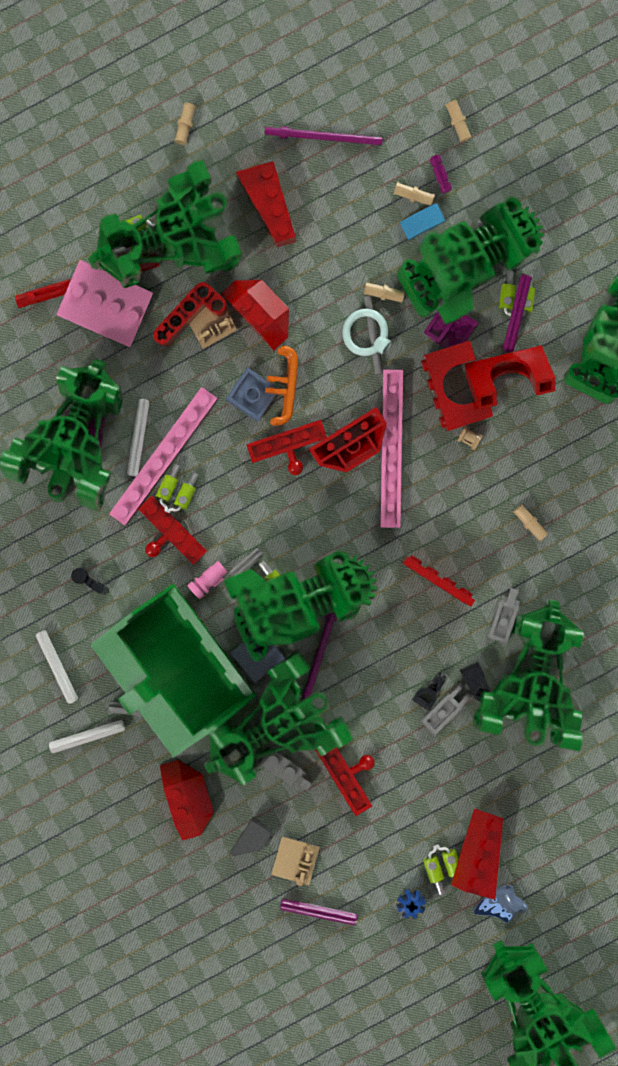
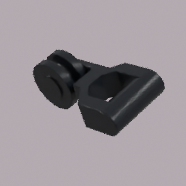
[71,568,109,594]
[412,672,446,711]

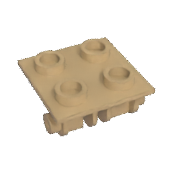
[189,302,237,349]
[271,836,320,886]

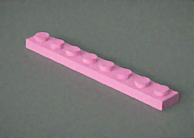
[380,370,403,528]
[109,387,218,526]

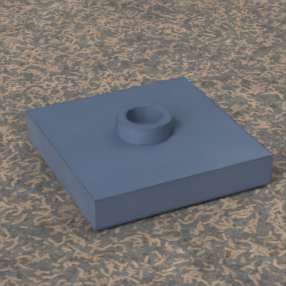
[225,367,278,422]
[230,628,285,683]

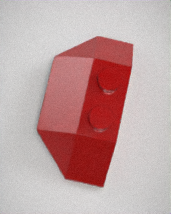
[220,280,289,351]
[309,407,387,473]
[160,759,214,841]

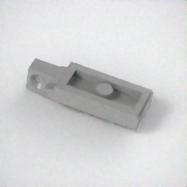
[488,588,520,644]
[259,747,312,790]

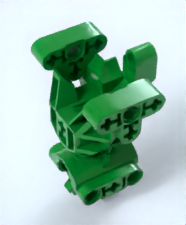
[88,160,243,288]
[397,197,544,325]
[563,275,618,404]
[0,359,123,512]
[224,551,377,662]
[473,599,583,752]
[204,649,353,786]
[481,940,617,1066]

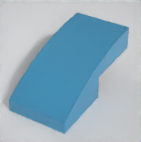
[400,203,446,240]

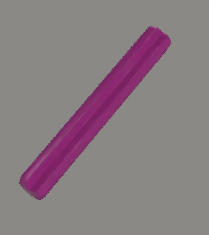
[503,274,532,352]
[280,899,357,926]

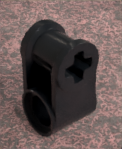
[460,662,491,701]

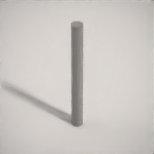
[364,296,383,375]

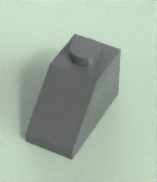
[230,817,273,856]

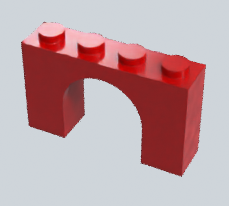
[421,340,493,431]
[465,345,556,410]

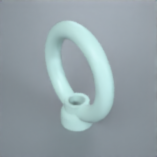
[342,309,392,356]

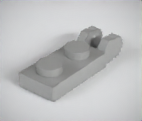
[420,683,472,735]

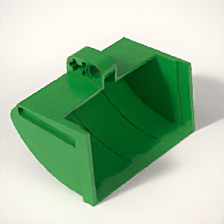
[90,583,256,757]

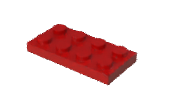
[401,555,475,607]

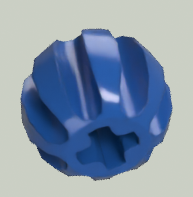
[396,889,426,919]

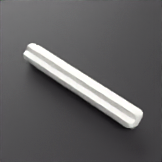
[127,399,149,476]
[36,630,78,704]
[49,720,125,753]

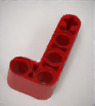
[153,282,228,347]

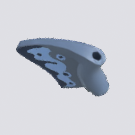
[473,885,528,924]

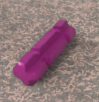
[430,155,452,194]

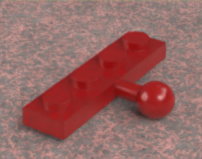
[246,420,327,476]
[138,496,207,565]
[315,747,375,817]

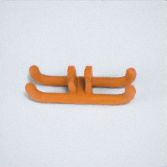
[265,346,298,426]

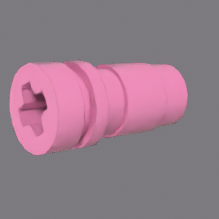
[187,561,228,600]

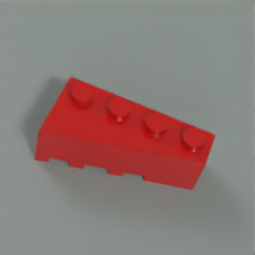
[235,161,296,248]
[451,808,503,900]

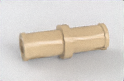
[446,100,472,142]
[174,103,196,145]
[393,182,435,206]
[364,282,405,303]
[513,504,548,541]

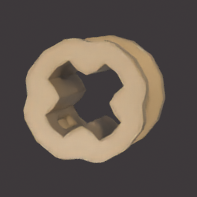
[457,425,483,450]

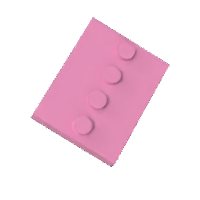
[56,260,153,347]

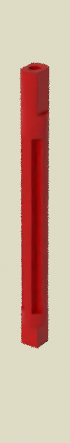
[15,254,160,308]

